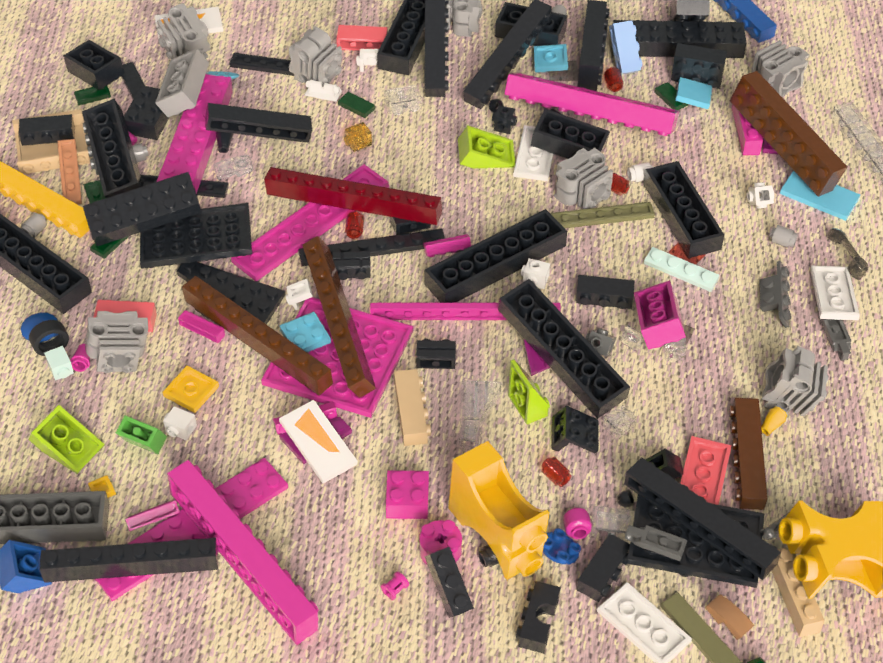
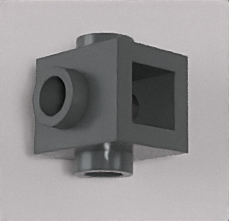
[585,328,617,357]

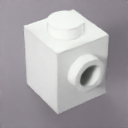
[163,406,197,441]

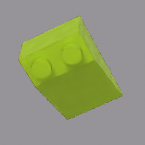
[458,125,515,169]
[508,359,550,425]
[28,405,105,474]

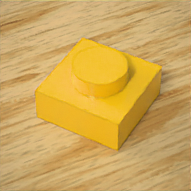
[88,475,116,498]

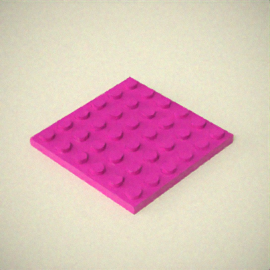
[261,297,413,418]

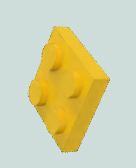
[163,366,219,413]

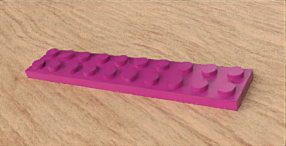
[231,164,389,281]
[95,458,288,601]

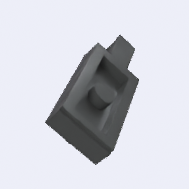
[820,319,852,361]
[625,525,687,561]

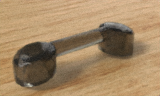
[826,228,869,280]

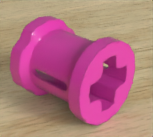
[381,571,409,600]

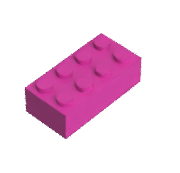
[634,280,686,350]

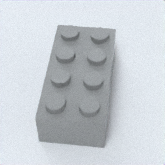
[155,48,209,117]

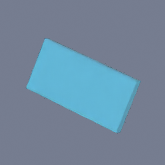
[780,170,861,221]

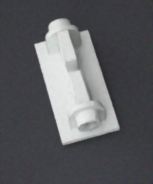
[305,79,342,102]

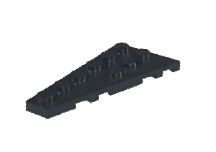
[177,262,285,325]

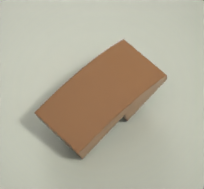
[705,594,755,640]

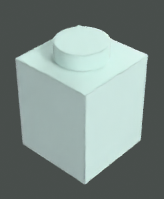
[44,346,74,380]

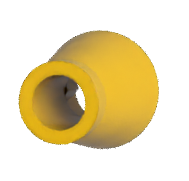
[761,406,787,436]

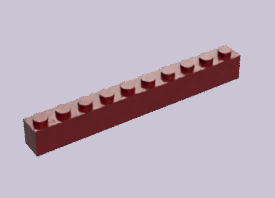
[264,167,442,225]

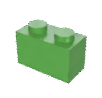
[116,415,167,454]

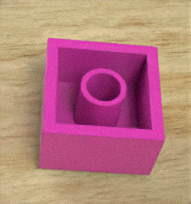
[386,470,429,519]

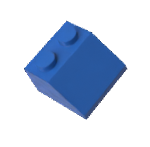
[0,540,52,593]

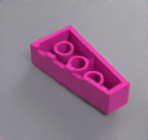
[731,104,763,155]

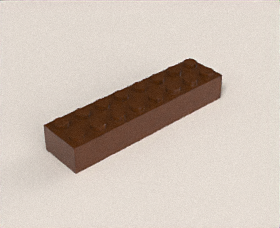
[729,71,848,197]

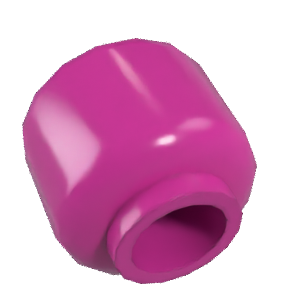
[563,508,592,539]

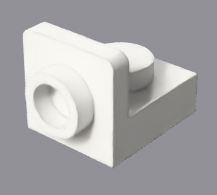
[357,49,379,72]
[286,279,313,310]

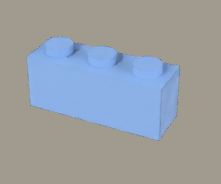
[609,21,642,75]

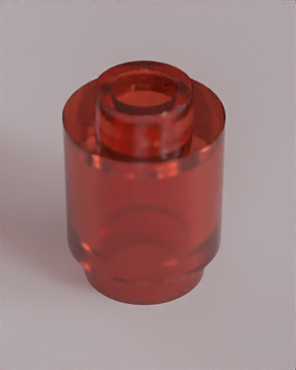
[604,67,624,92]
[611,173,630,196]
[345,212,365,239]
[541,457,572,487]

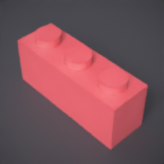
[337,25,388,51]
[94,300,157,332]

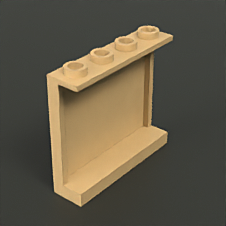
[12,109,90,174]

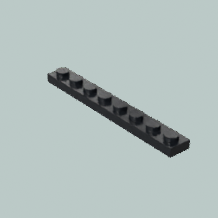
[299,229,445,267]

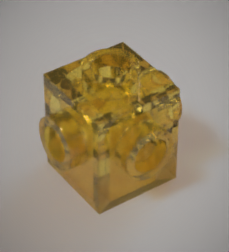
[344,122,372,152]

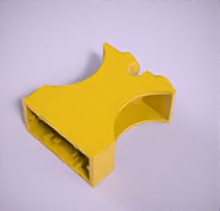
[448,441,549,580]
[778,500,883,599]

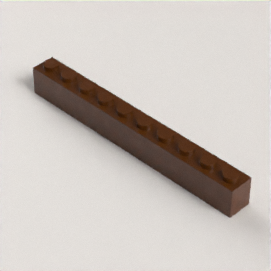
[302,236,376,398]
[182,276,333,396]

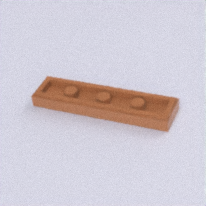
[57,139,82,204]

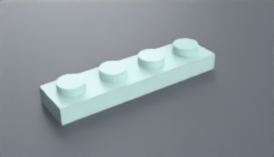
[644,247,720,292]

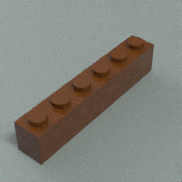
[729,398,767,510]

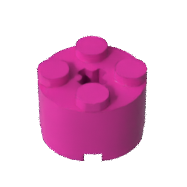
[419,520,462,565]

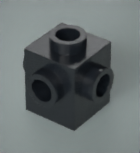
[492,105,518,134]

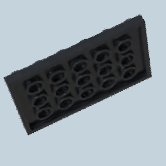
[140,203,253,269]
[627,494,765,588]

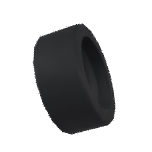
[29,320,69,356]

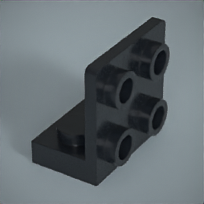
[551,405,599,453]

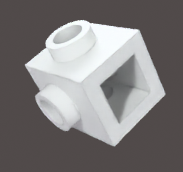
[747,182,774,208]
[521,258,550,289]

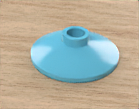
[206,71,239,80]

